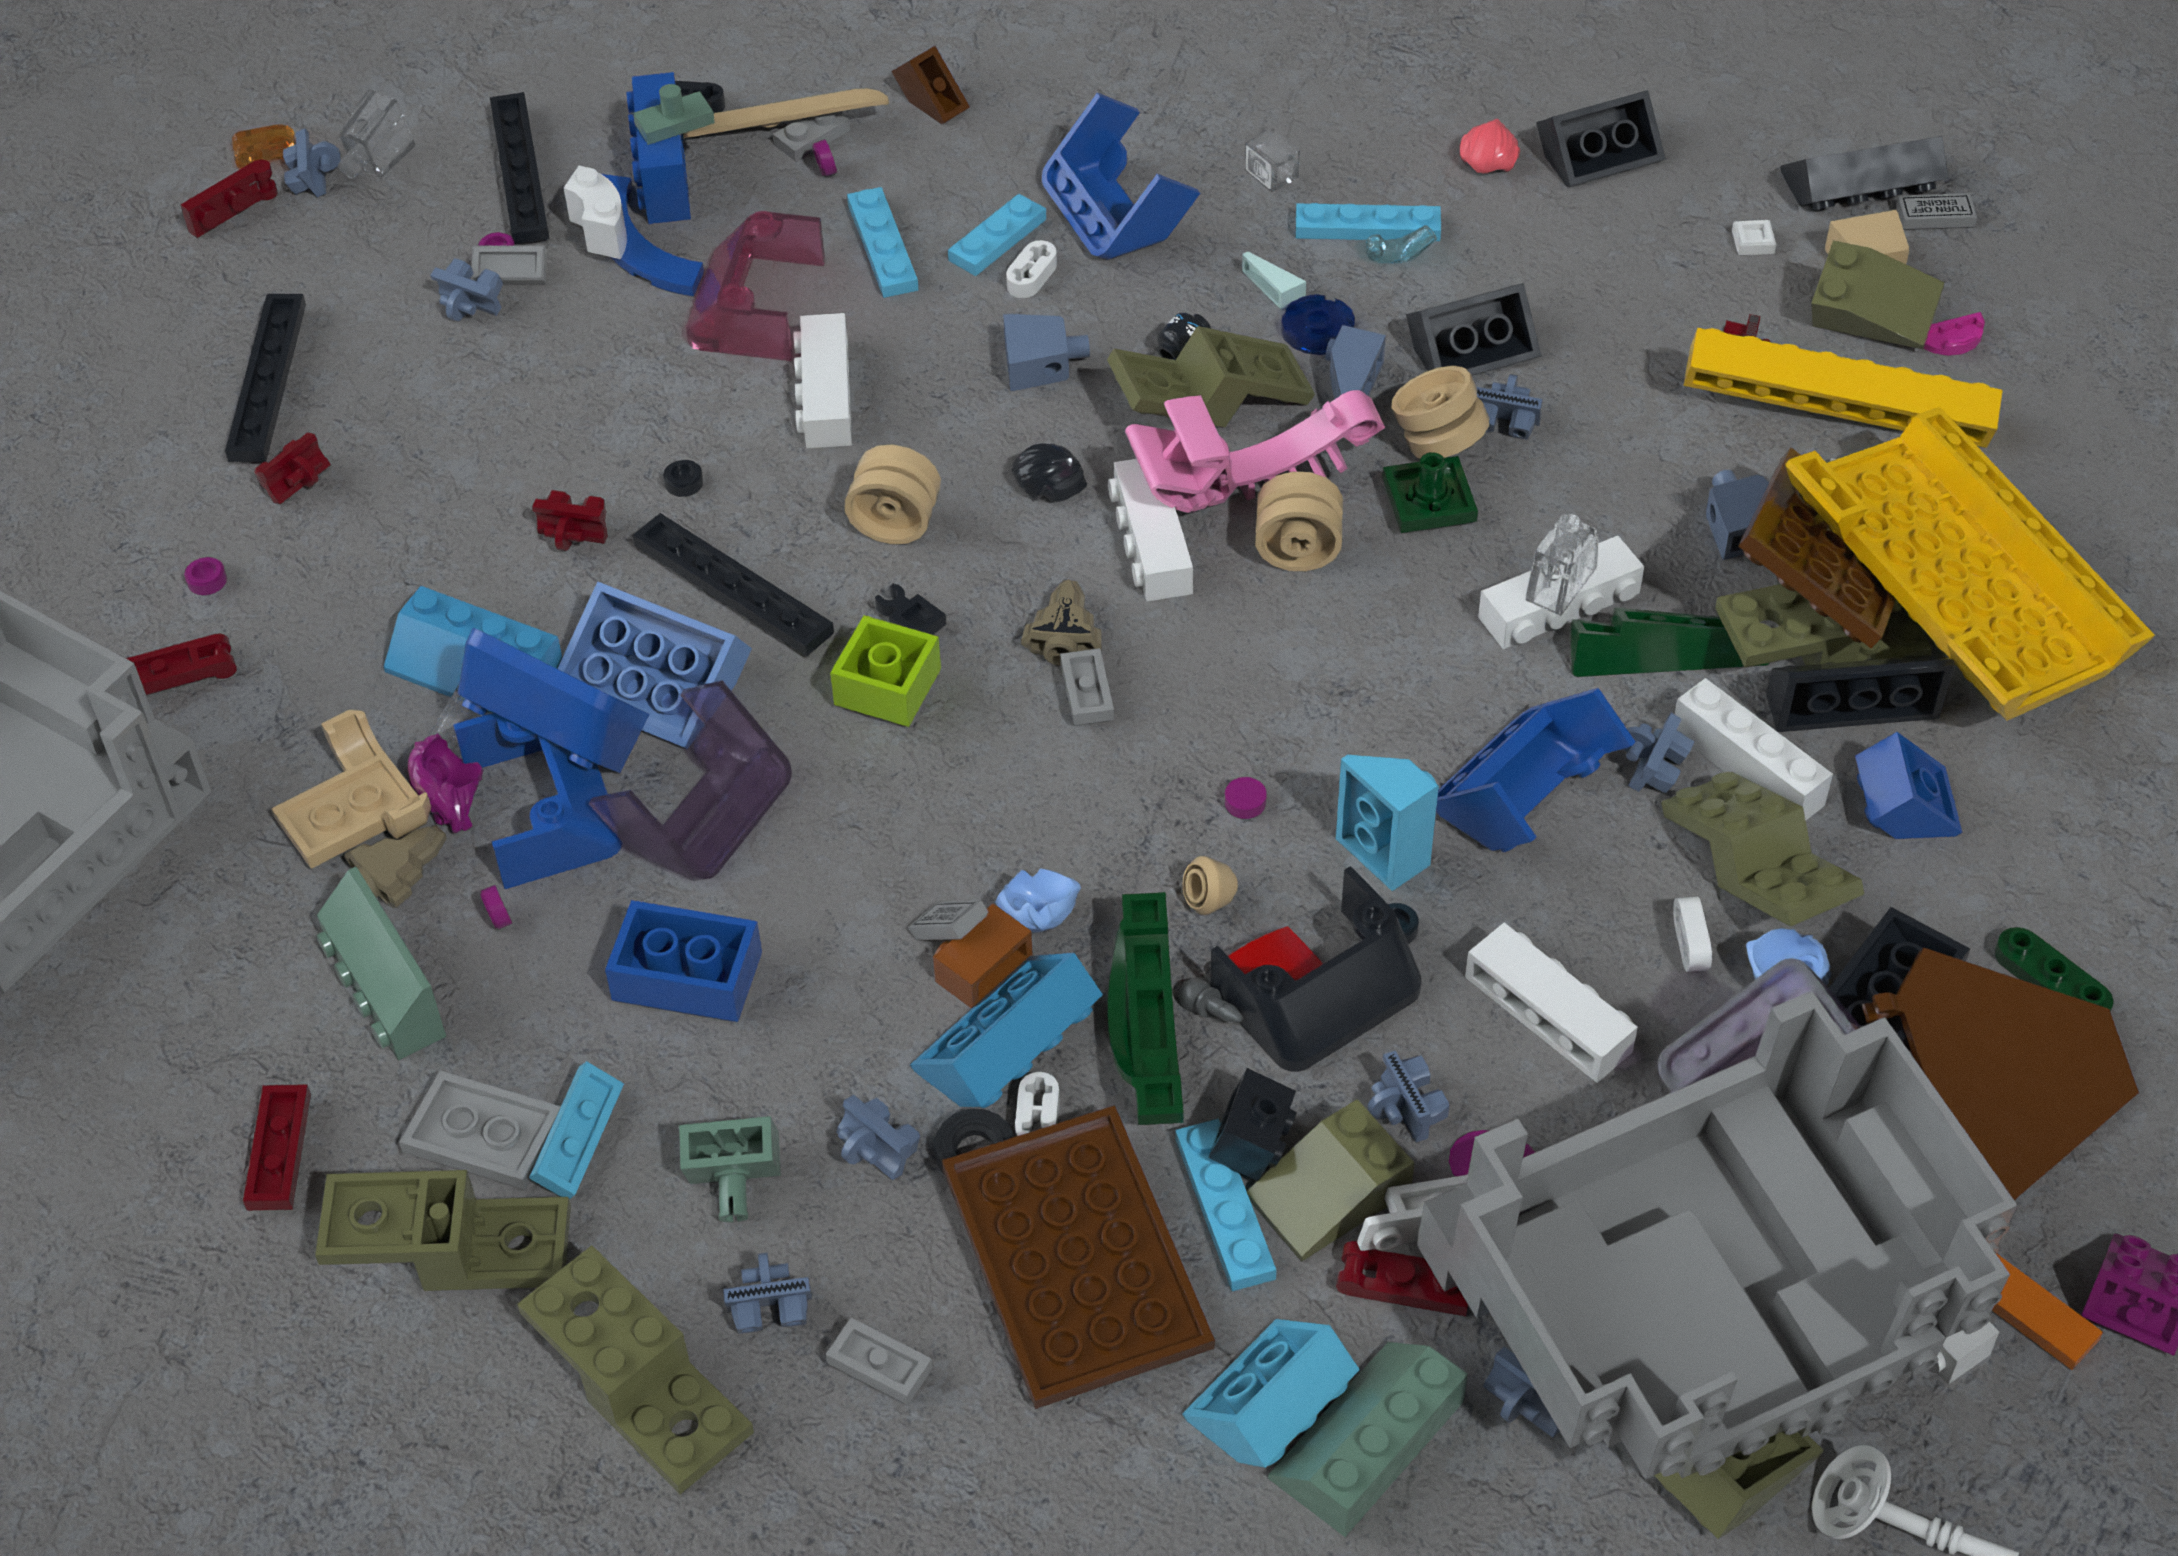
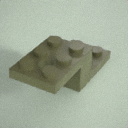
[1107,326,1315,427]
[1715,584,1932,668]
[1661,772,1864,927]
[315,1170,571,1291]
[517,1245,754,1495]

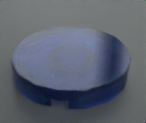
[1281,294,1355,355]

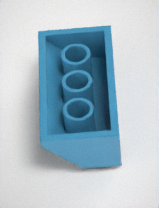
[384,586,562,713]
[910,953,1103,1108]

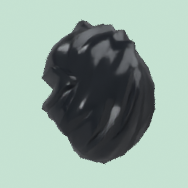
[1011,443,1087,503]

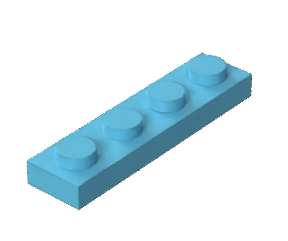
[847,187,919,298]
[1296,203,1441,241]
[1175,1119,1277,1291]

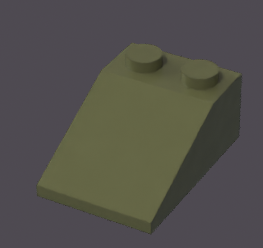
[1811,240,1944,349]
[1247,1099,1414,1262]
[1654,1431,1824,1539]

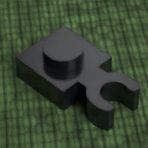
[875,583,947,635]

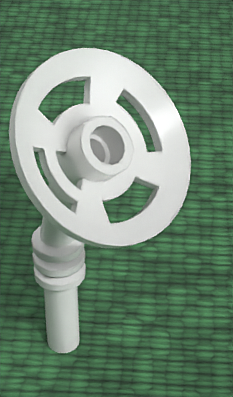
[1812,1445,2019,1556]

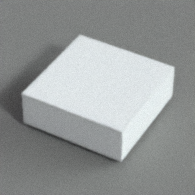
[1732,220,1776,256]

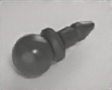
[1178,978,1243,1023]

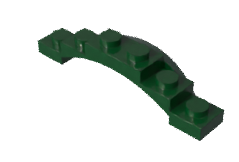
[1108,892,1184,1125]

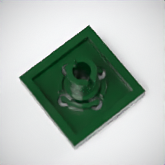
[1382,452,1478,533]

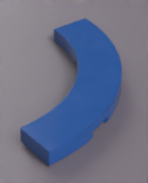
[602,174,704,296]

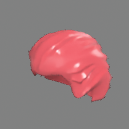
[1460,118,1520,174]

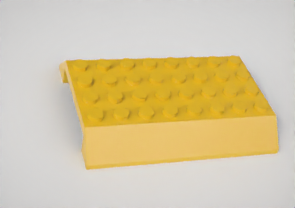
[1785,407,2155,721]

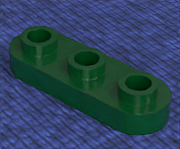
[1995,927,2114,1012]

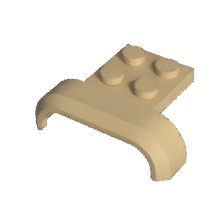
[271,710,431,869]

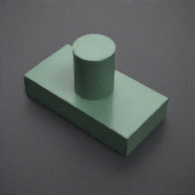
[633,84,715,145]

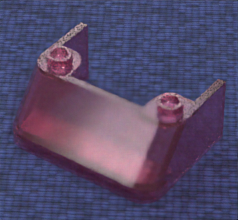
[686,211,825,361]

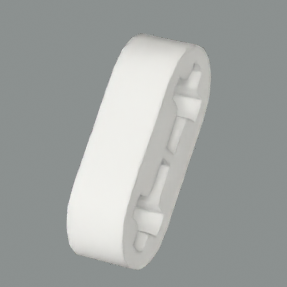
[1006,240,1057,298]
[1673,897,1712,972]
[1015,1072,1060,1136]

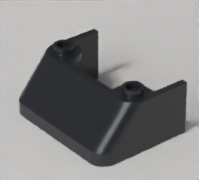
[1210,866,1422,1072]

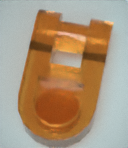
[232,124,296,169]

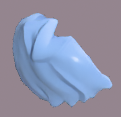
[995,869,1081,933]
[1746,928,1832,1000]

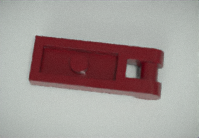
[180,159,278,238]
[125,633,237,695]
[1336,1241,1468,1317]

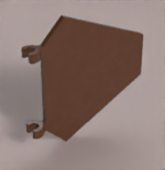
[1862,948,2139,1201]

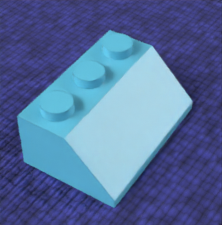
[1336,755,1439,891]
[1182,1319,1360,1468]

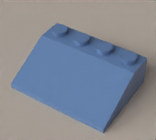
[557,581,752,750]

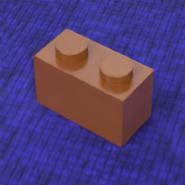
[933,904,1033,1009]

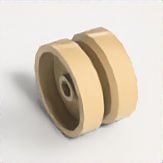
[1391,366,1489,459]
[845,445,941,544]
[1255,472,1343,571]

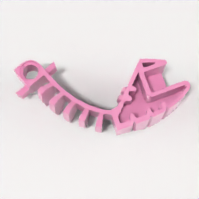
[1125,390,1385,513]

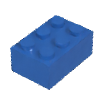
[605,900,762,1022]

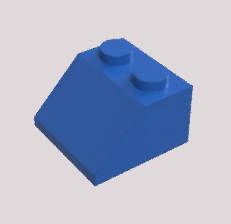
[1855,732,1963,839]

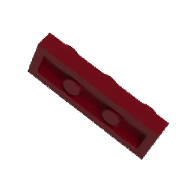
[243,1084,311,1211]

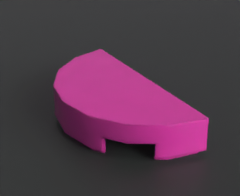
[1924,312,1985,356]

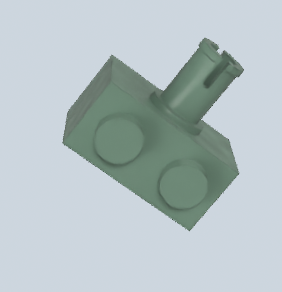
[679,1116,781,1222]

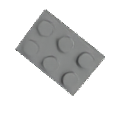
[399,1070,561,1189]

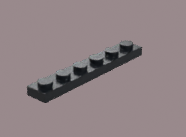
[490,92,550,244]
[225,294,306,462]
[633,513,834,656]

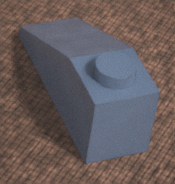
[1325,325,1386,399]

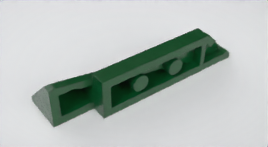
[1571,607,1769,677]

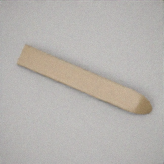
[683,88,889,138]

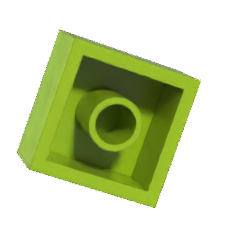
[830,615,941,727]

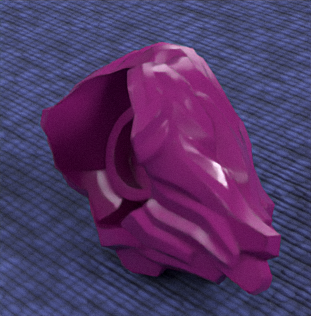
[408,733,484,833]

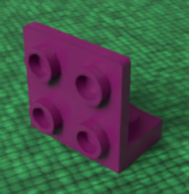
[2081,1233,2178,1356]

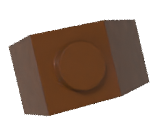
[891,46,970,124]

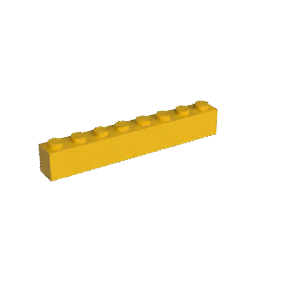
[1683,327,2003,448]

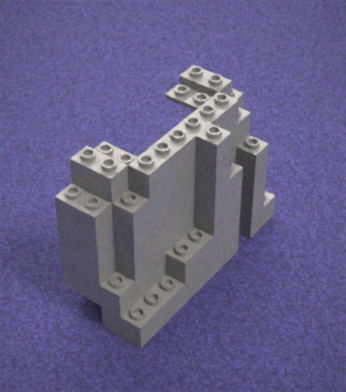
[0,591,212,993]
[1417,990,2018,1479]

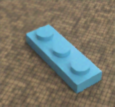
[948,194,1046,276]
[529,1061,624,1199]

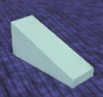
[1242,252,1306,310]

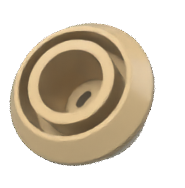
[1182,856,1238,915]

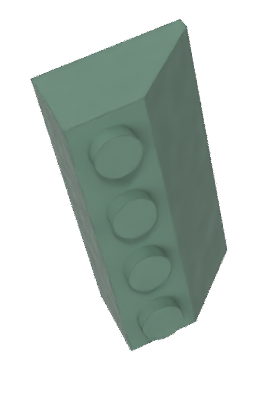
[316,866,446,1061]
[1268,1342,1468,1537]

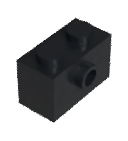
[1208,1068,1297,1181]

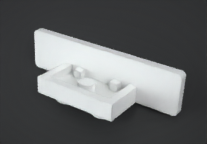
[1357,1175,1468,1251]

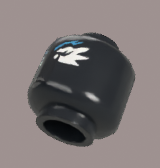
[1157,312,1211,360]

